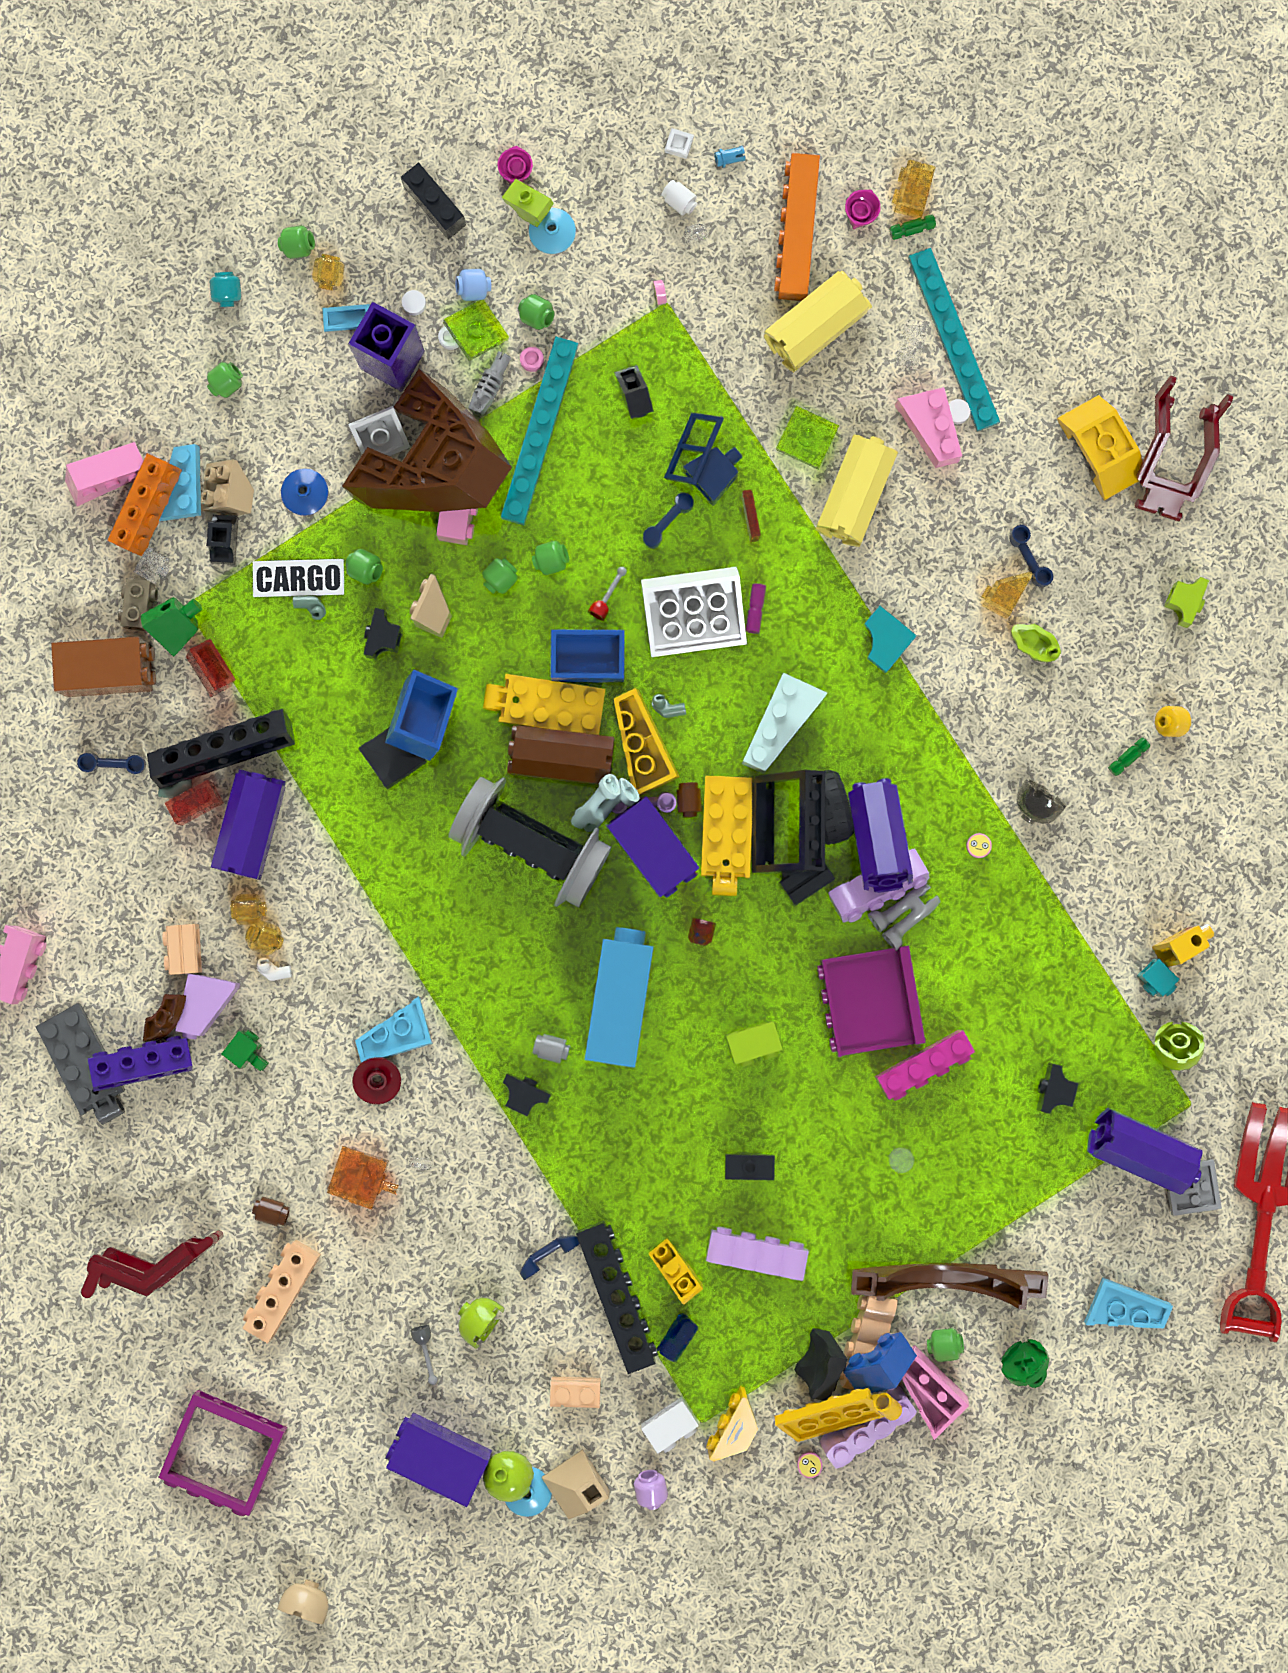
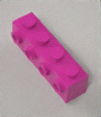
[874,1030,975,1101]

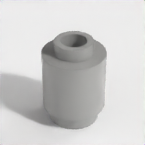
[533,1034,570,1063]

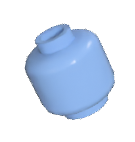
[455,269,491,301]

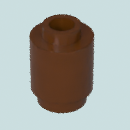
[676,782,702,818]
[252,1197,290,1227]

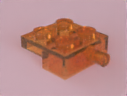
[327,1146,399,1210]

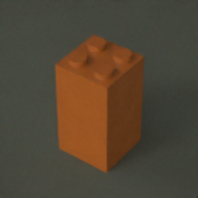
[51,637,156,697]

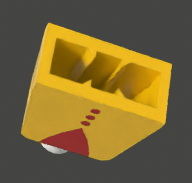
[1152,924,1214,967]

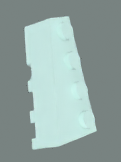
[742,673,827,774]

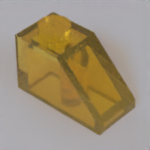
[981,572,1033,619]

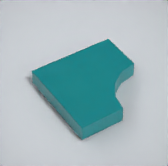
[864,605,917,673]

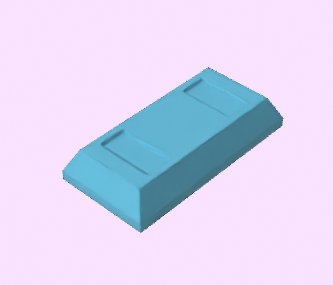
[322,304,370,332]

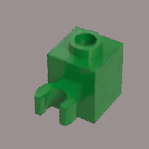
[221,1030,269,1071]

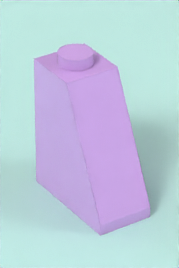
[176,974,240,1039]

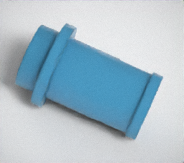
[714,146,746,168]

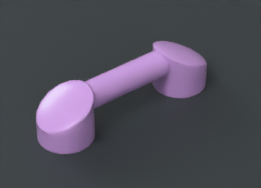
[612,792,676,813]

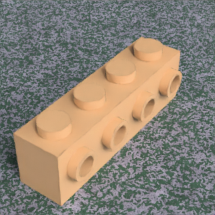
[242,1240,321,1344]

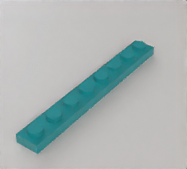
[908,248,1000,432]
[501,336,579,525]

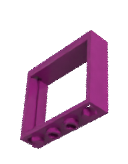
[158,1390,288,1516]

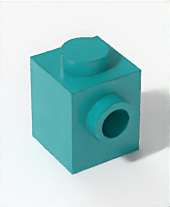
[1137,959,1180,997]

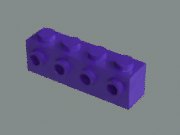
[88,1036,193,1092]

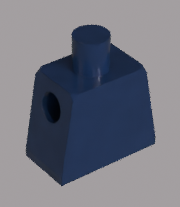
[683,447,743,506]

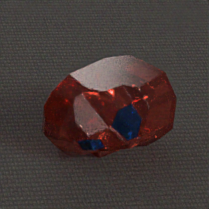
[688,918,716,946]

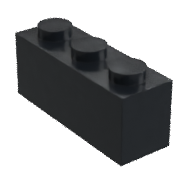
[400,162,466,240]

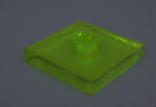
[443,300,509,361]
[776,405,839,470]

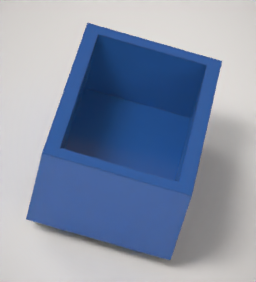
[551,630,625,682]
[385,669,458,761]

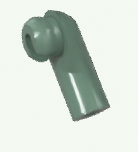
[293,596,326,620]
[652,694,686,718]
[158,779,192,799]

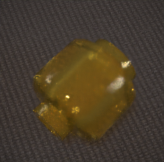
[312,254,345,291]
[230,894,267,925]
[245,920,283,955]

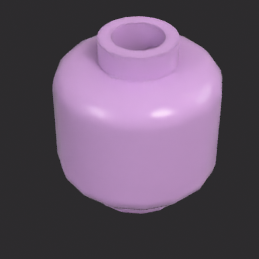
[634,1470,668,1510]

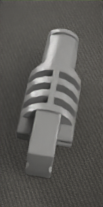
[468,351,511,416]

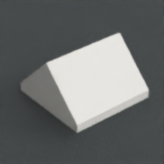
[348,406,411,456]

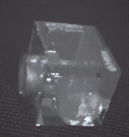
[133,547,171,584]

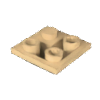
[201,459,254,515]
[409,574,452,638]
[542,1449,610,1519]

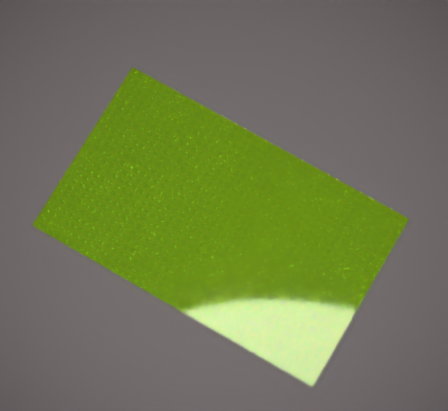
[195,303,1191,1423]

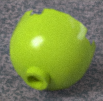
[1154,1022,1205,1071]
[458,1298,505,1349]
[483,1451,534,1502]

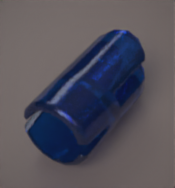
[657,1313,698,1362]

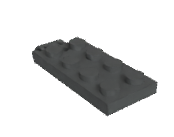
[36,1003,125,1125]

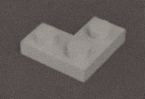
[1167,1159,1222,1216]

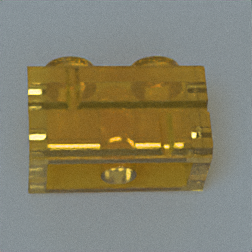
[891,160,936,218]

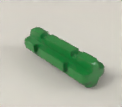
[889,215,936,240]
[1108,737,1151,776]

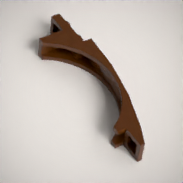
[851,1263,1049,1310]

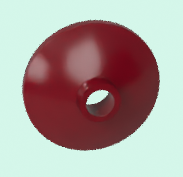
[352,1057,401,1104]

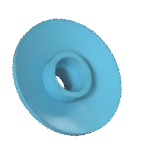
[529,208,576,254]
[505,1467,552,1517]

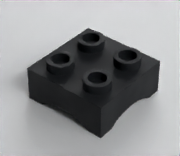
[358,726,427,789]
[794,1328,848,1401]

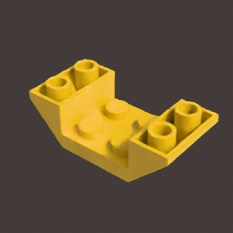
[1057,395,1143,501]

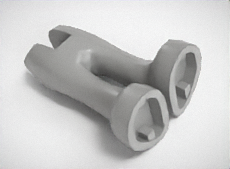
[868,883,941,951]

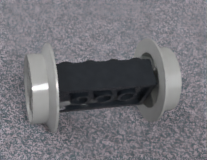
[449,777,611,908]

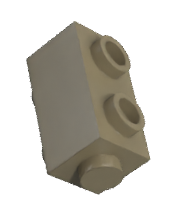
[118,575,158,631]

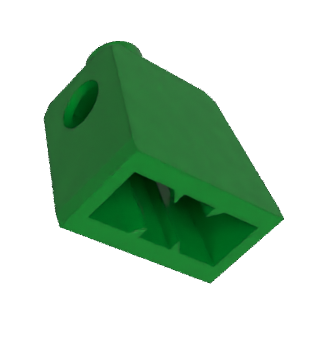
[141,597,202,657]

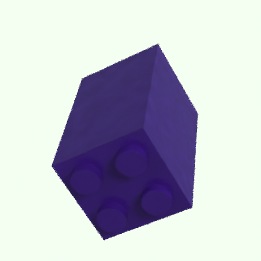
[348,301,425,392]
[605,796,699,898]
[385,1412,492,1507]

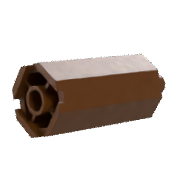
[507,725,615,785]

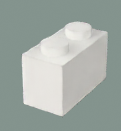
[641,1397,699,1454]

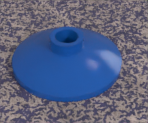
[281,469,328,516]

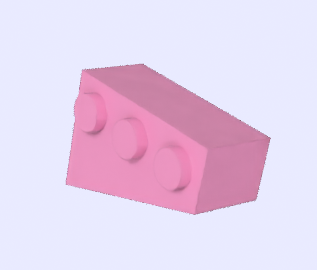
[895,387,962,468]
[65,442,143,506]
[436,509,478,545]
[0,925,47,1004]
[902,1345,969,1440]

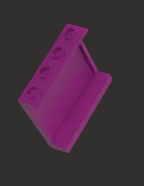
[817,946,926,1057]

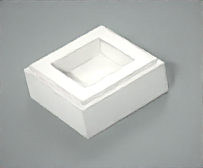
[664,128,694,159]

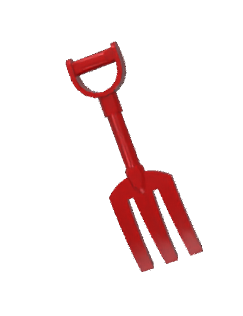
[1220,1102,1288,1343]

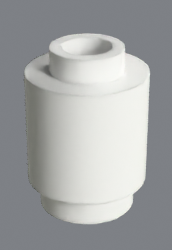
[661,180,697,216]

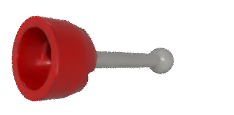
[588,567,627,621]

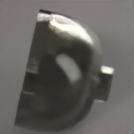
[1016,779,1067,825]

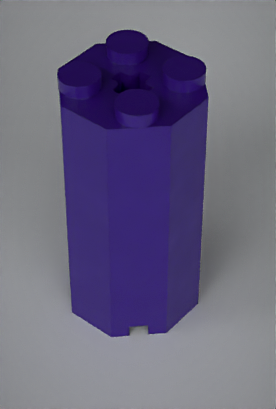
[211,769,286,880]
[848,778,913,893]
[1087,1108,1203,1195]

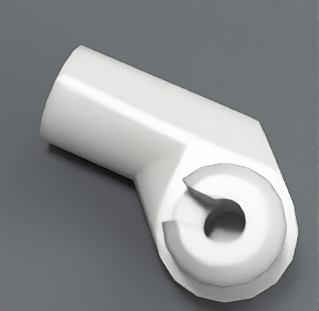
[257,958,292,981]

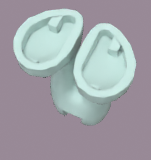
[571,774,639,832]

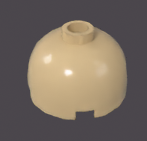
[277,1579,329,1625]

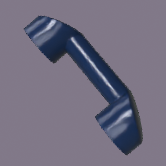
[643,493,694,548]
[1009,525,1054,587]
[77,753,146,774]
[520,1235,580,1280]

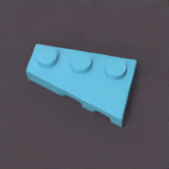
[159,444,201,521]
[355,996,433,1063]
[1084,1277,1173,1329]

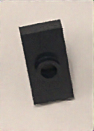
[206,514,239,565]
[363,608,403,660]
[1036,1063,1079,1114]
[503,1073,552,1116]
[725,1152,775,1180]

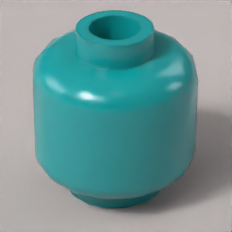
[209,272,242,308]

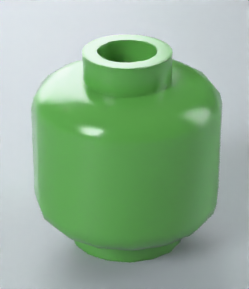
[278,225,315,259]
[518,294,555,330]
[207,362,243,398]
[532,541,569,575]
[346,549,383,585]
[482,558,518,594]
[927,1328,964,1362]

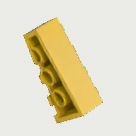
[614,688,680,796]

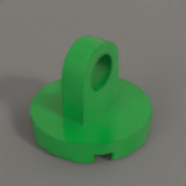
[1001,1339,1050,1388]

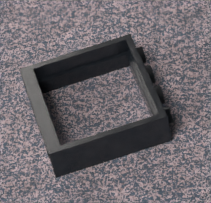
[751,770,826,874]

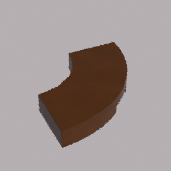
[143,994,186,1042]

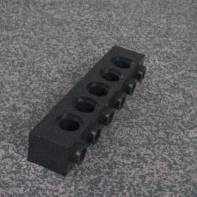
[147,708,295,789]
[576,1220,658,1374]

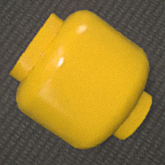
[1155,706,1191,737]

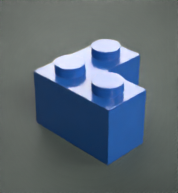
[843,1332,917,1393]

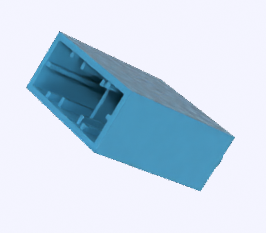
[585,927,653,1068]

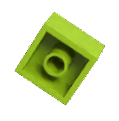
[725,1020,783,1067]

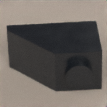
[614,365,654,419]

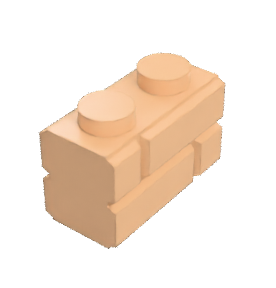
[162,924,202,975]
[550,1377,601,1408]

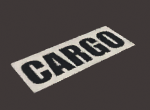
[253,559,344,597]

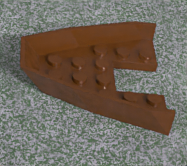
[342,369,512,512]

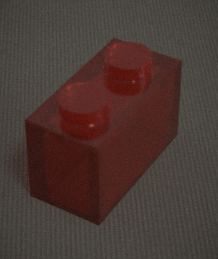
[186,639,236,698]
[165,780,224,826]

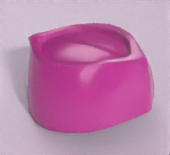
[497,146,533,185]
[845,189,881,230]

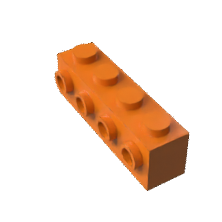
[107,453,182,557]

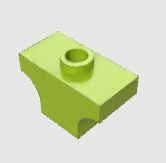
[502,179,554,227]
[1164,577,1210,628]

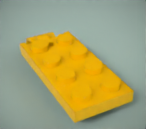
[483,674,605,735]
[701,776,752,896]
[774,1388,902,1442]

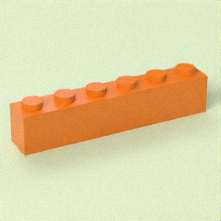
[774,153,820,301]

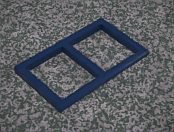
[664,413,724,485]

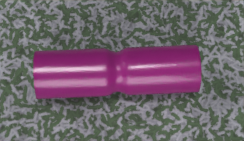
[745,583,766,634]

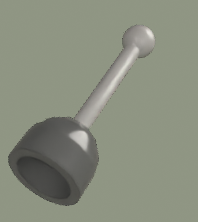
[410,1325,438,1385]

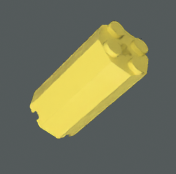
[764,271,872,373]
[815,434,898,547]

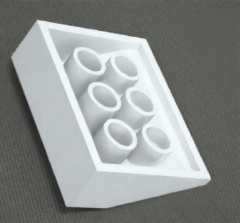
[641,567,747,657]

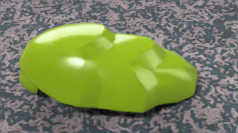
[1011,624,1061,663]

